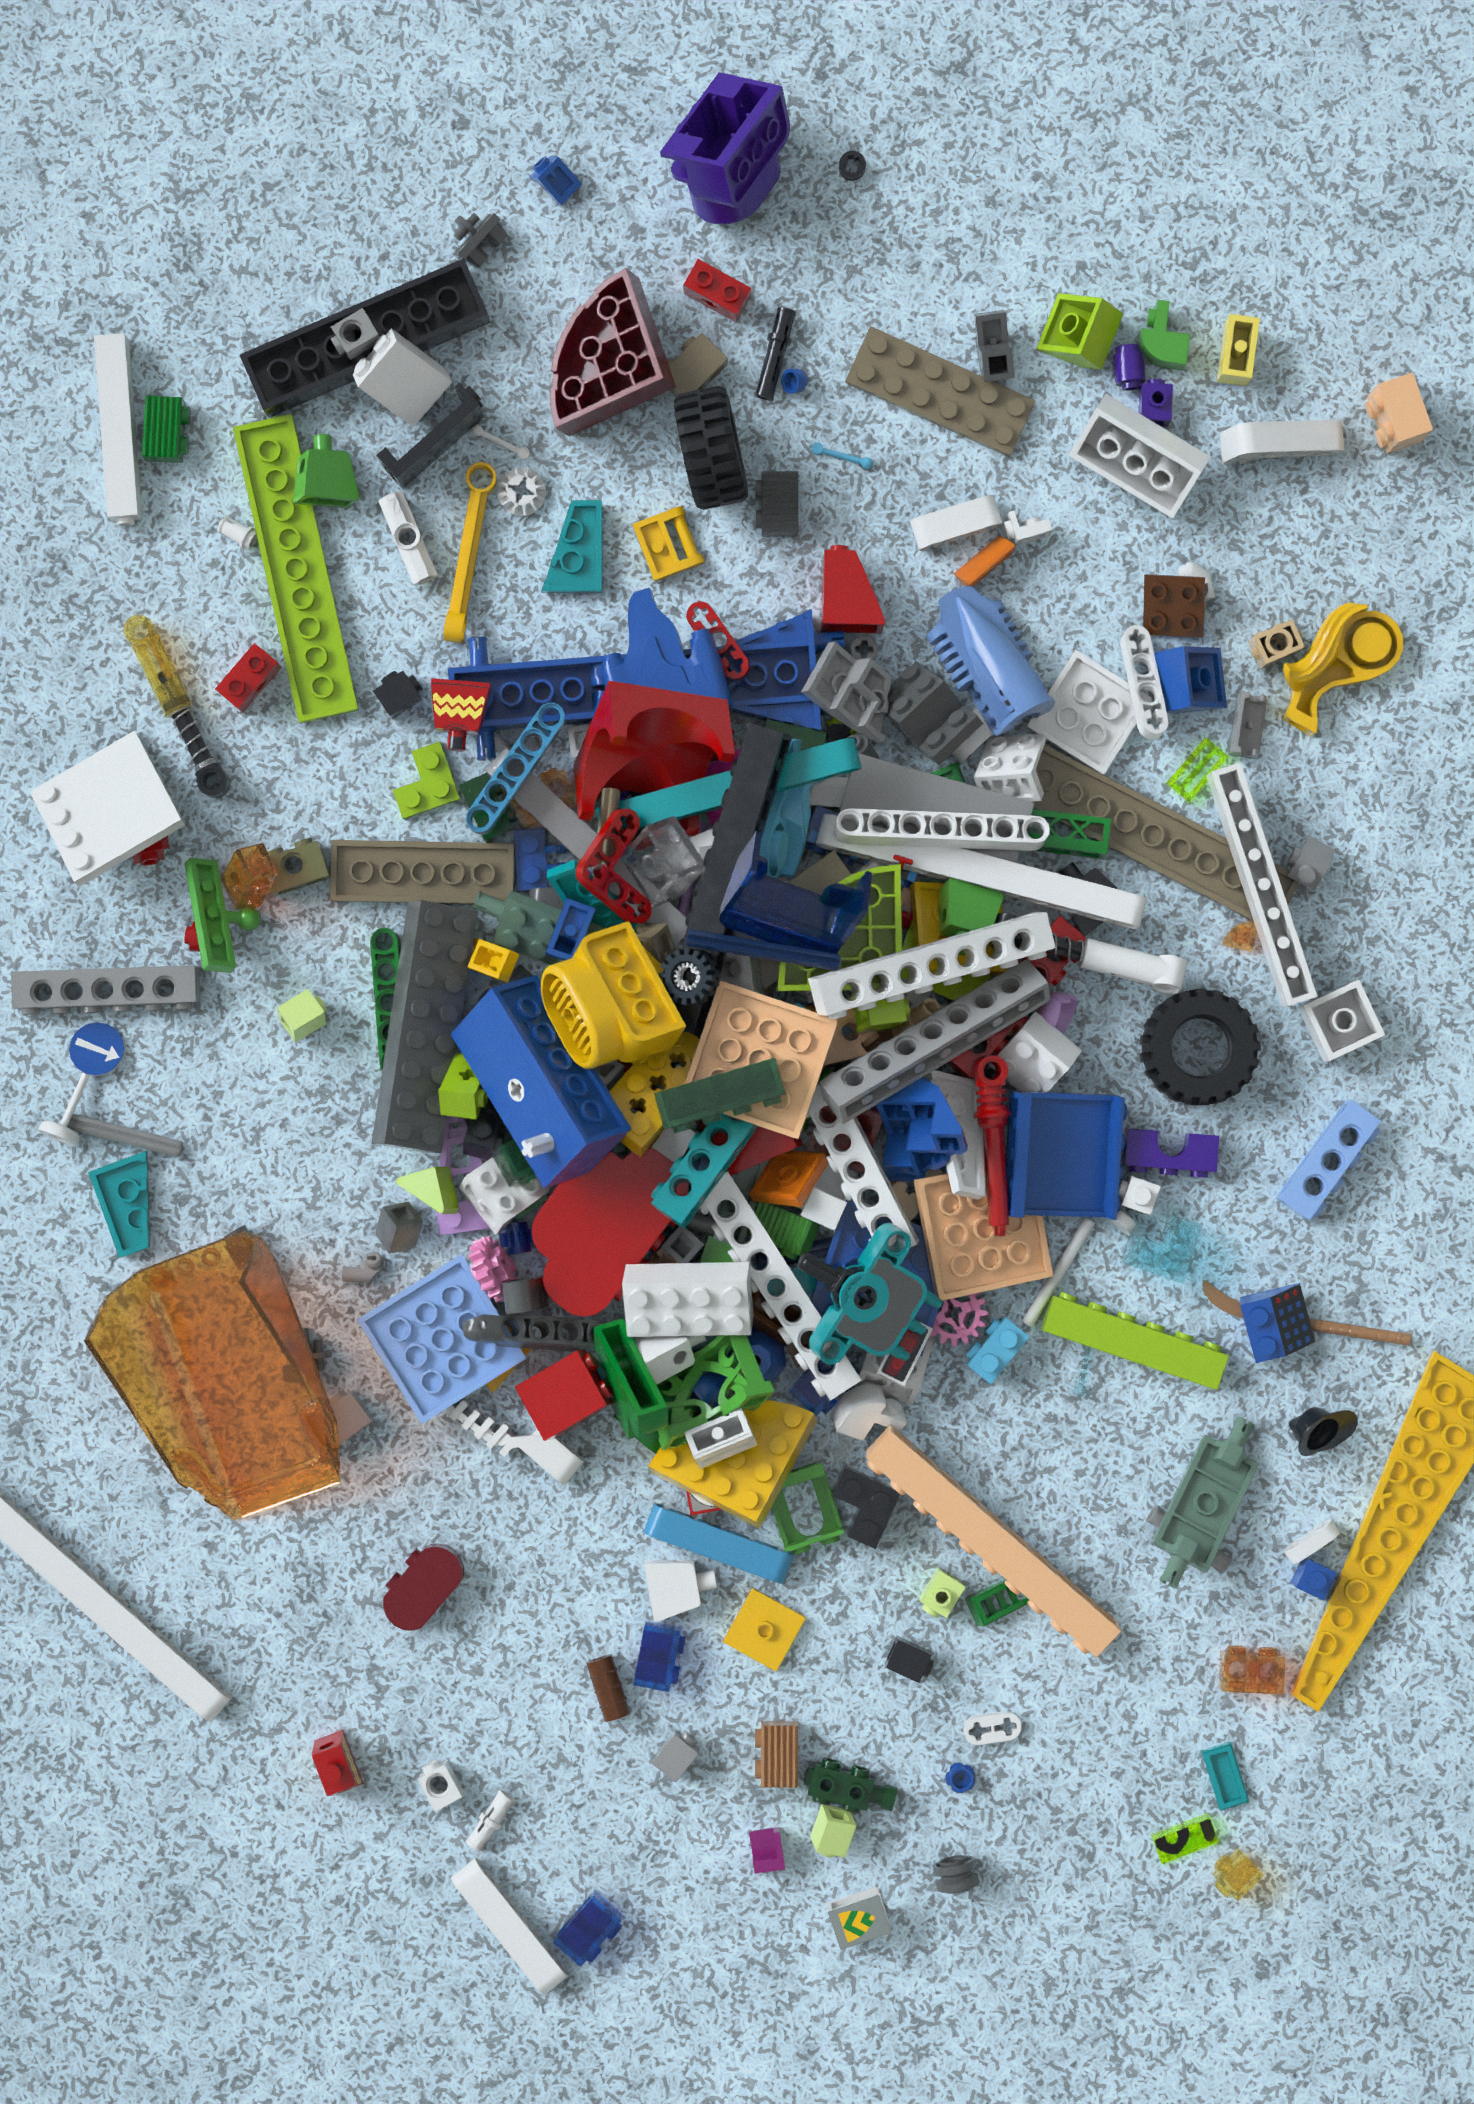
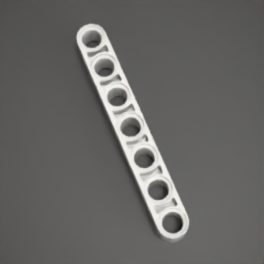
[834,808,1050,851]

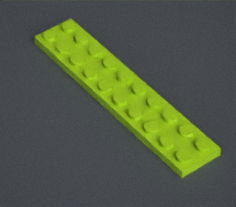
[233,414,359,724]

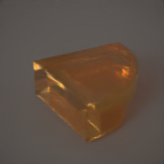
[1221,921,1257,952]

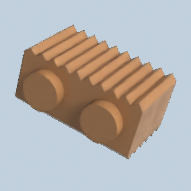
[755,1721,798,1788]

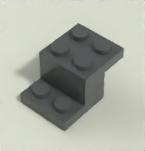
[884,661,984,765]

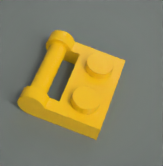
[632,506,705,582]

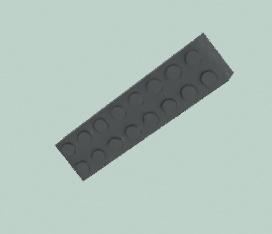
[371,900,478,1153]

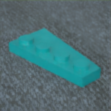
[547,860,645,946]

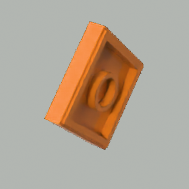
[749,1150,828,1207]

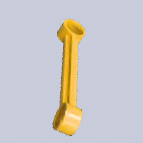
[443,462,497,644]

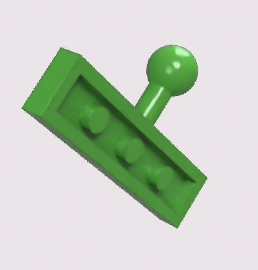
[184,858,261,973]

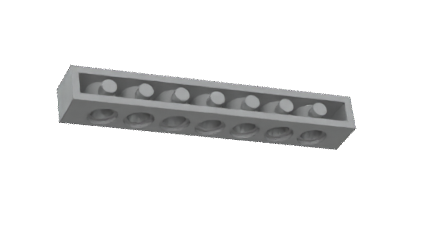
[819,959,1051,1124]

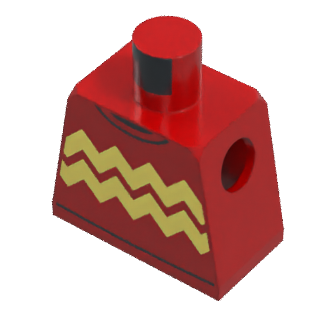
[431,678,492,751]
[312,1729,364,1796]

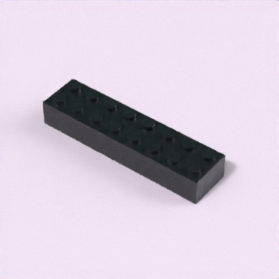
[239,258,491,418]

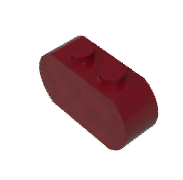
[383,1544,464,1631]

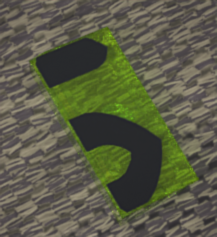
[1151,1813,1219,1864]

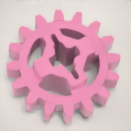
[468,1236,516,1302]
[930,1293,989,1346]

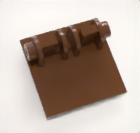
[1143,574,1208,638]

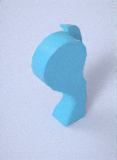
[749,739,825,883]

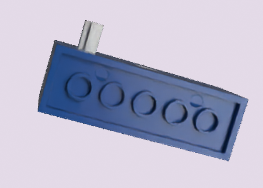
[451,975,631,1189]

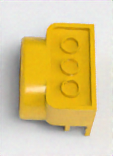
[541,921,686,1069]

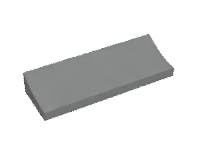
[838,753,1035,863]

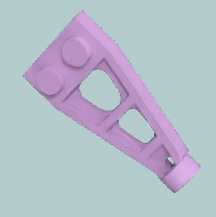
[436,1116,490,1235]

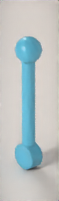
[811,442,873,469]

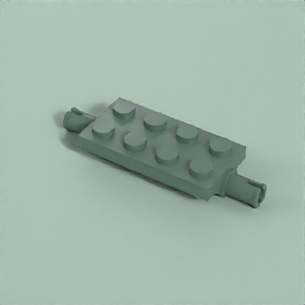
[472,890,606,965]
[1151,1417,1259,1589]

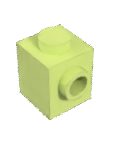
[277,989,327,1043]
[919,1567,966,1618]
[810,1804,857,1858]

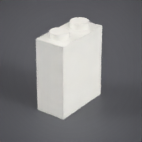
[353,328,452,427]

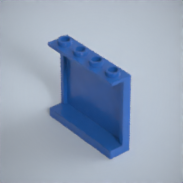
[1005,1091,1127,1220]

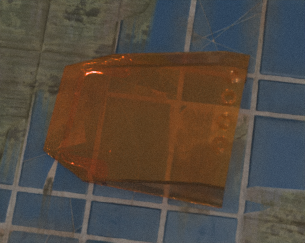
[84,1231,341,1520]

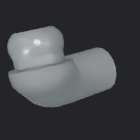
[342,1252,384,1283]

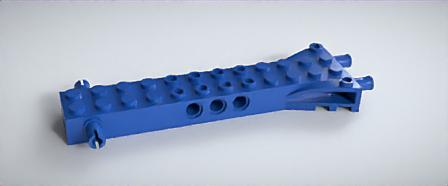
[448,609,845,761]

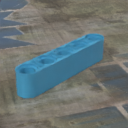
[466,702,565,835]
[644,1503,794,1584]

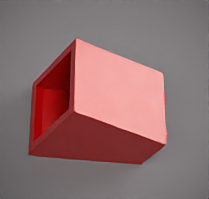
[821,545,885,634]
[515,1349,614,1441]

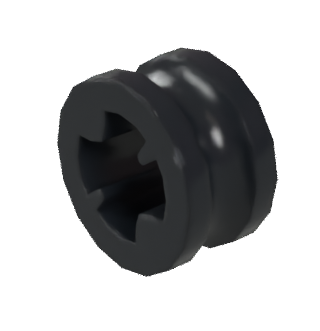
[839,151,866,181]

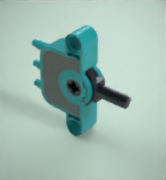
[797,1223,942,1365]

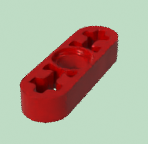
[686,601,750,681]

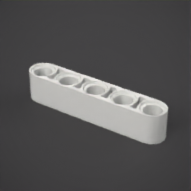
[451,1858,569,1995]

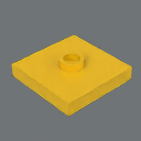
[723,1587,806,1672]

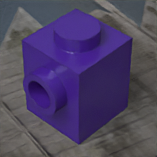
[1138,379,1173,427]

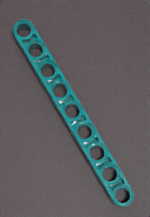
[596,738,862,834]

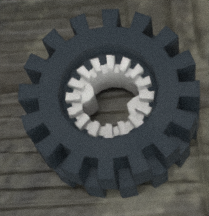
[659,948,720,1005]

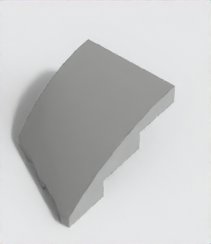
[801,642,891,743]

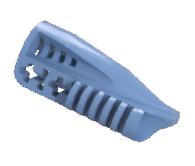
[926,585,1055,736]

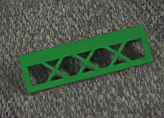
[1027,809,1111,860]

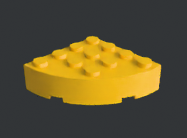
[648,1400,817,1529]

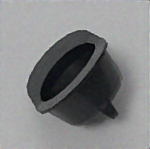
[1289,1407,1358,1456]

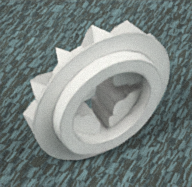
[497,467,546,516]

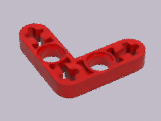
[576,809,652,924]

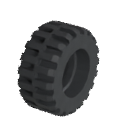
[674,386,748,510]
[1139,989,1261,1106]

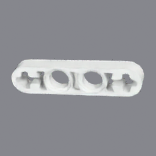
[1120,625,1168,740]

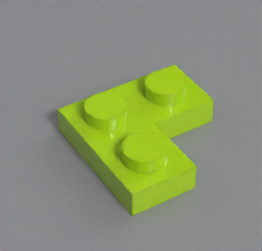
[393,741,461,820]

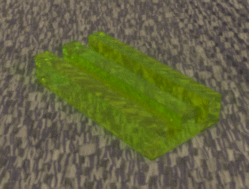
[1165,737,1229,803]

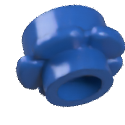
[945,1762,975,1793]

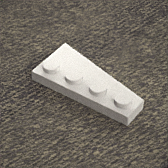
[924,1070,985,1200]

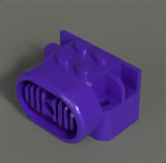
[660,72,790,225]

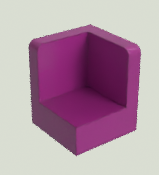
[749,1827,785,1874]

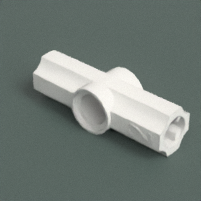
[378,491,438,586]

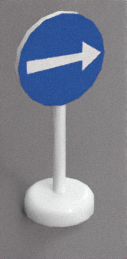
[38,1022,125,1147]

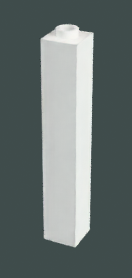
[94,333,143,526]

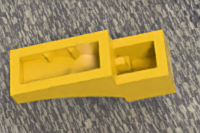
[468,938,520,983]

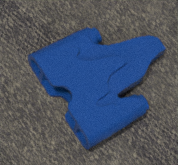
[601,588,733,708]

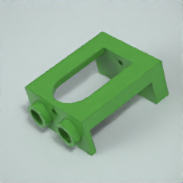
[772,1461,844,1555]

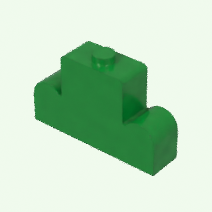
[594,1318,668,1440]

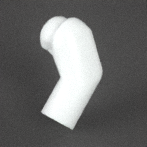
[1178,562,1216,601]

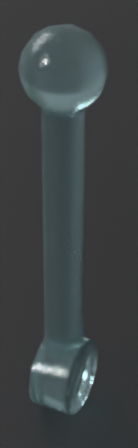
[1074,1346,1091,1396]

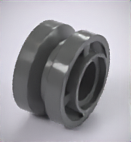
[933,1855,980,1894]

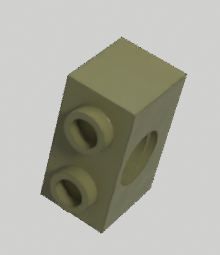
[259,838,331,897]

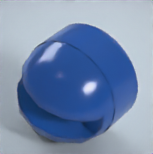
[781,368,808,394]

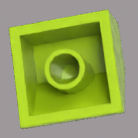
[1036,293,1123,370]

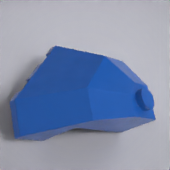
[877,1077,968,1182]

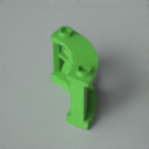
[657,1335,775,1450]

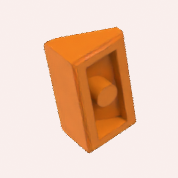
[954,536,1015,587]

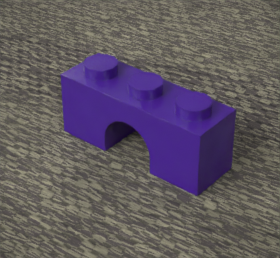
[1122,1129,1219,1178]

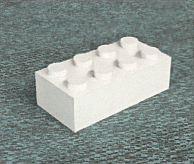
[1069,394,1210,518]
[622,1262,754,1337]

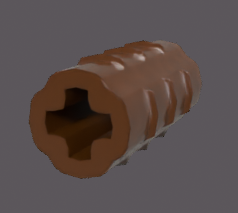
[586,1654,630,1722]

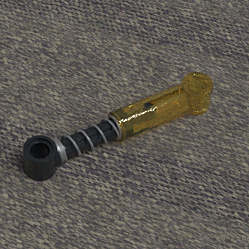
[123,615,231,799]

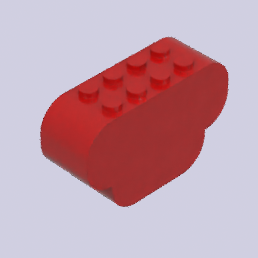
[532,1147,690,1316]

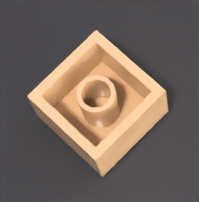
[1365,372,1433,454]

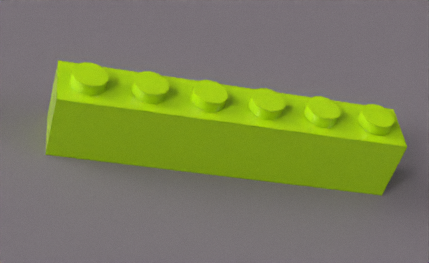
[1040,1292,1229,1390]

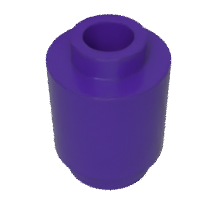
[1113,344,1146,391]

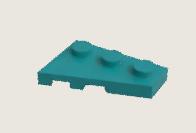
[541,500,602,593]
[88,1151,150,1258]

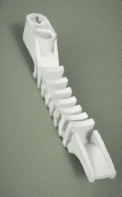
[442,1399,585,1485]

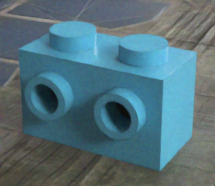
[965,1316,1029,1384]

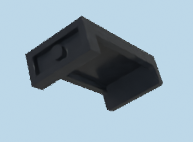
[376,383,484,490]

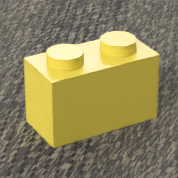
[1217,314,1260,386]

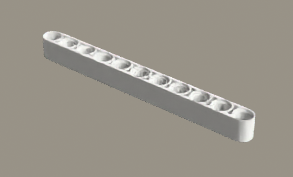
[815,814,1147,929]
[0,1491,232,1722]

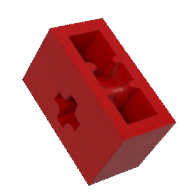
[683,259,751,323]
[215,643,282,713]

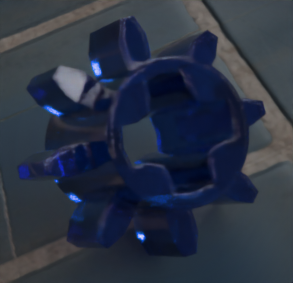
[499,1221,534,1255]

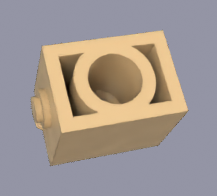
[1248,619,1305,669]

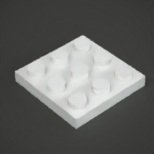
[1026,649,1152,775]

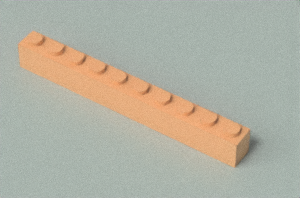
[866,1424,1121,1658]

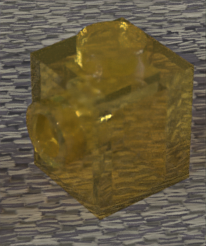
[1212,1848,1264,1901]

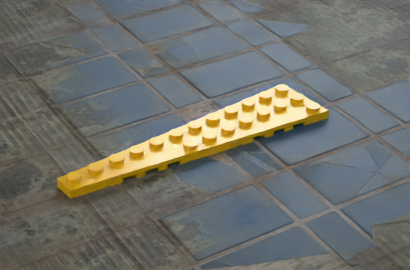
[1291,1350,1474,1712]

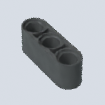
[502,1276,549,1314]

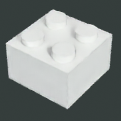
[1298,980,1385,1062]
[989,1011,1082,1092]

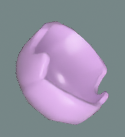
[1037,992,1077,1035]

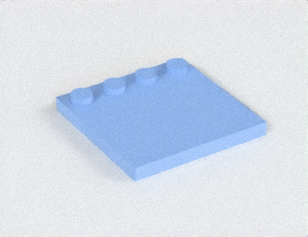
[357,1254,526,1424]

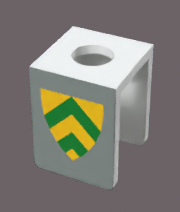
[827,1887,891,1950]

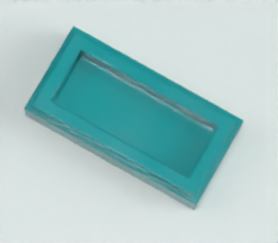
[1201,1742,1249,1811]

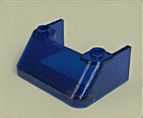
[719,831,872,954]

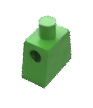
[293,434,359,508]
[939,877,1004,956]

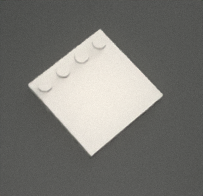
[30,731,185,887]

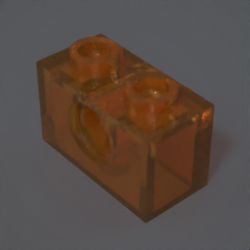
[221,843,278,910]

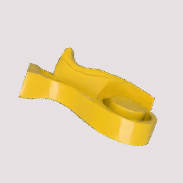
[1282,602,1403,737]

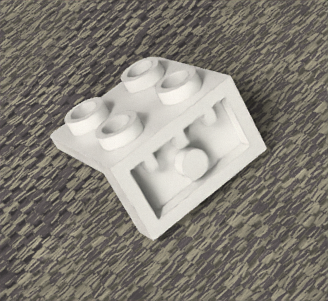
[974,734,1046,802]
[459,1144,549,1235]
[855,1336,934,1405]

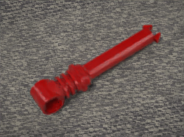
[971,1055,1011,1237]

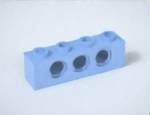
[1276,1099,1381,1220]

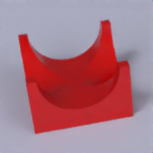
[573,681,735,836]

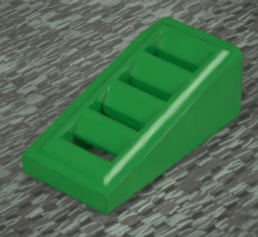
[965,1579,1029,1627]

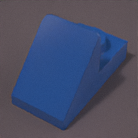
[545,898,596,961]

